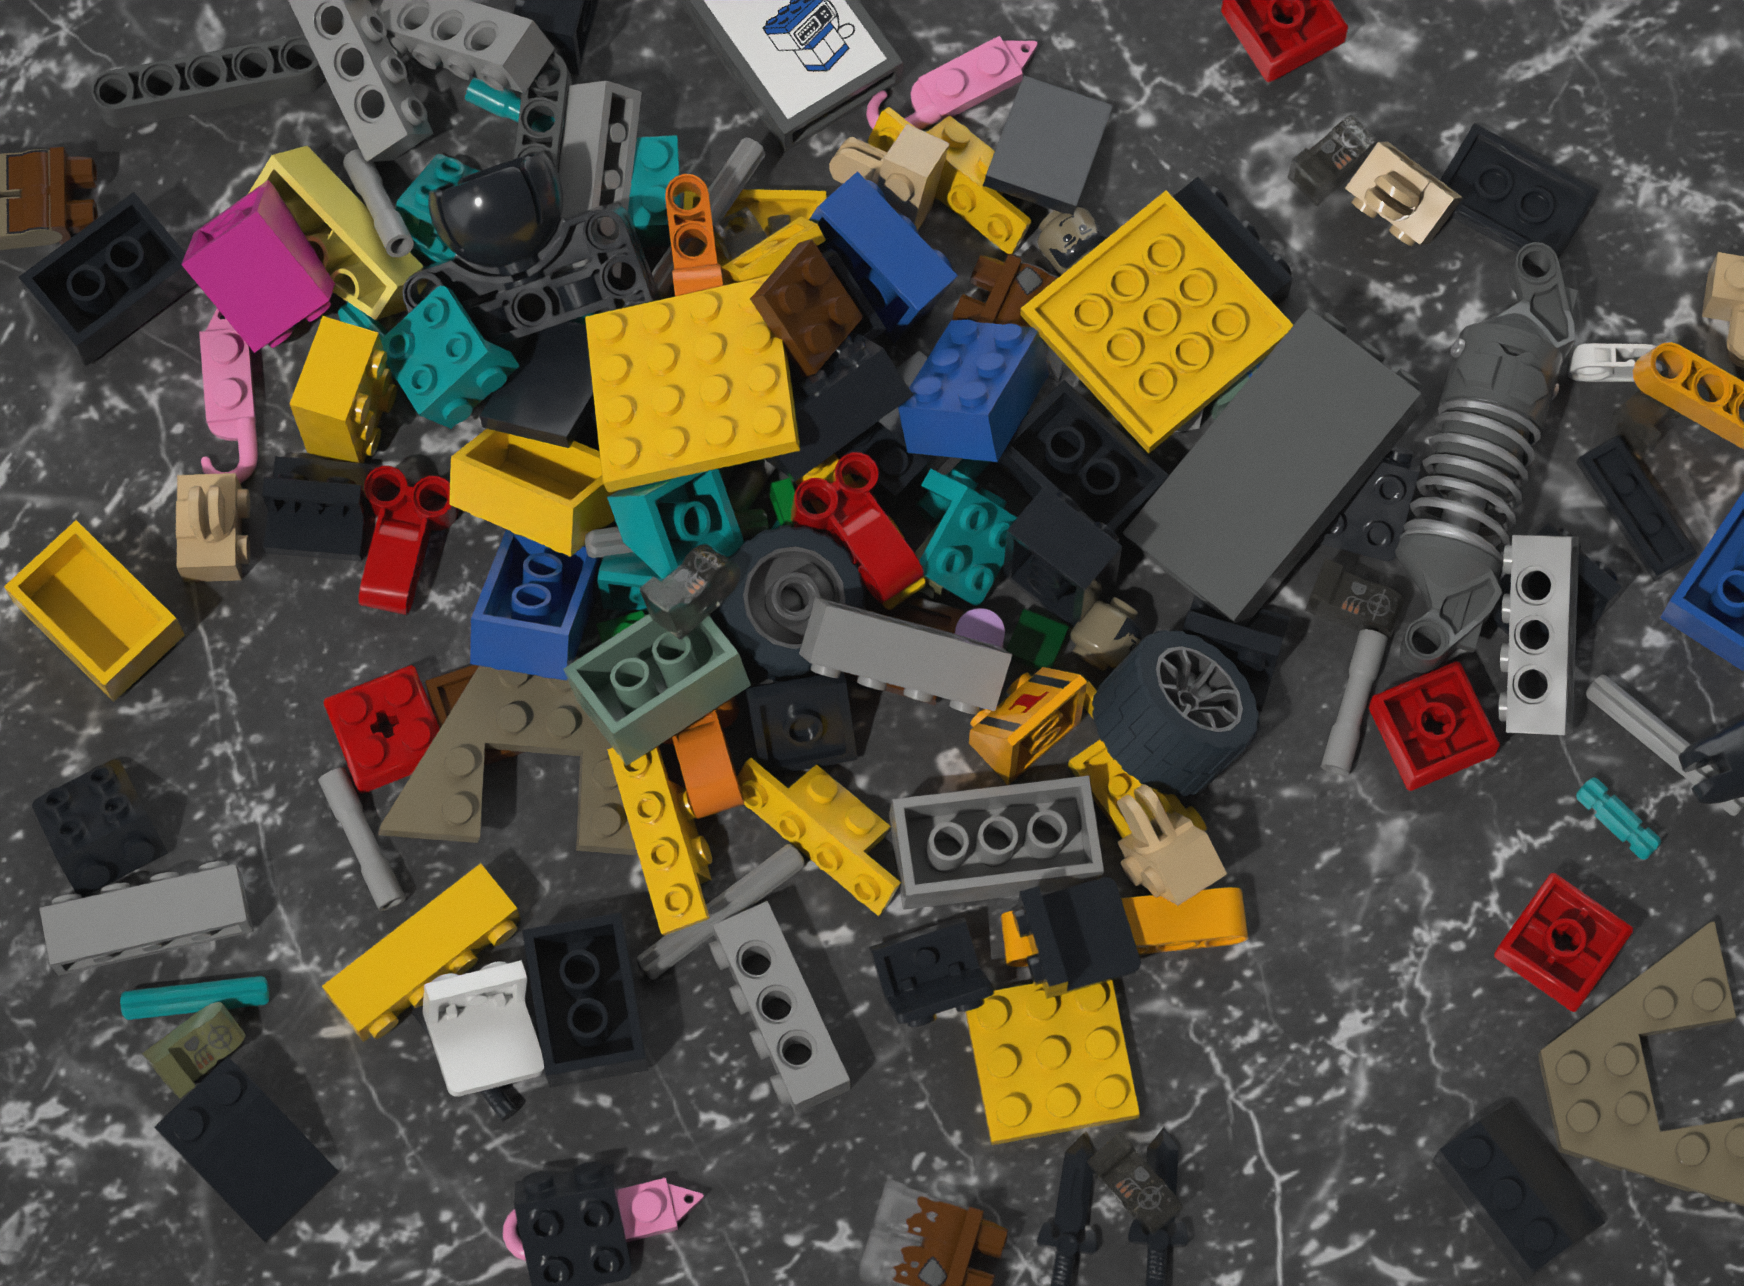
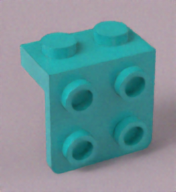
[381,286,519,429]
[919,468,1017,605]

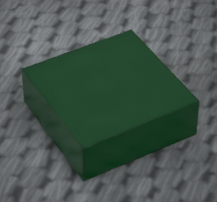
[1006,609,1069,670]

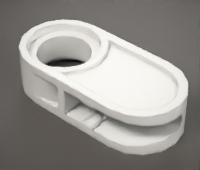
[1567,343,1662,382]

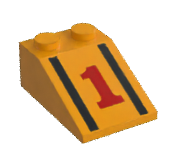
[969,667,1087,785]

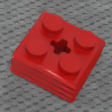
[1221,0,1349,82]
[1369,662,1500,791]
[323,665,440,794]
[1494,873,1633,1012]

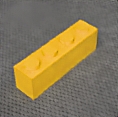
[322,863,521,1042]

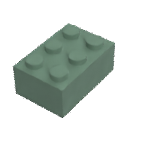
[563,590,751,766]

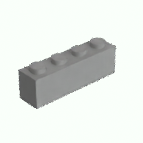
[557,81,642,279]
[799,597,1012,715]
[39,861,253,976]

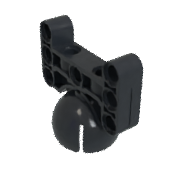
[402,151,661,345]

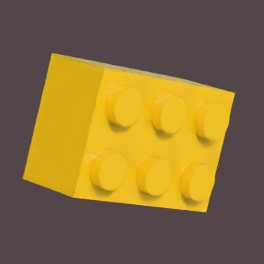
[290,316,397,463]
[449,429,619,557]
[4,520,185,702]

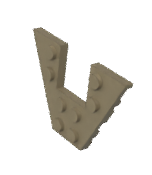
[378,656,638,855]
[1538,921,1744,1207]

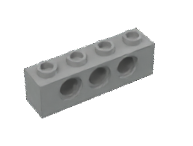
[288,0,433,162]
[375,0,555,94]
[1499,535,1579,735]
[709,901,850,1114]

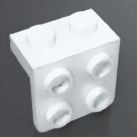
[422,960,545,1097]

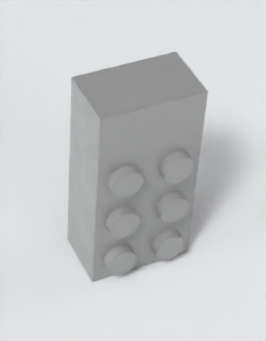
[889,776,1104,910]

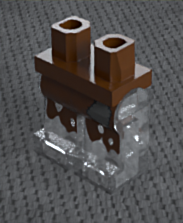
[952,254,1066,382]
[859,1178,1008,1286]

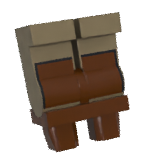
[0,147,98,250]

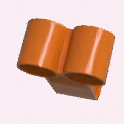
[665,174,723,296]
[663,695,745,819]

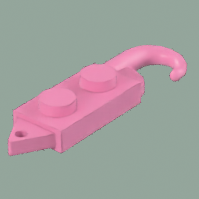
[866,36,1037,130]
[199,308,258,484]
[503,1178,704,1261]

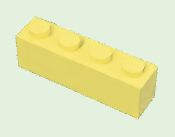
[248,146,429,320]

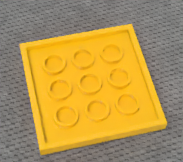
[1020,190,1293,453]
[585,275,800,492]

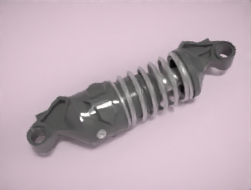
[1395,242,1579,673]

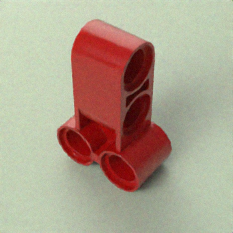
[791,452,924,603]
[358,466,459,616]

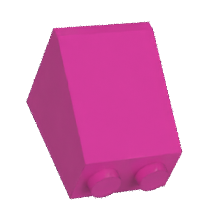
[181,179,335,353]

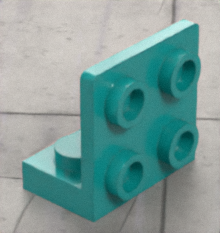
[395,154,478,264]

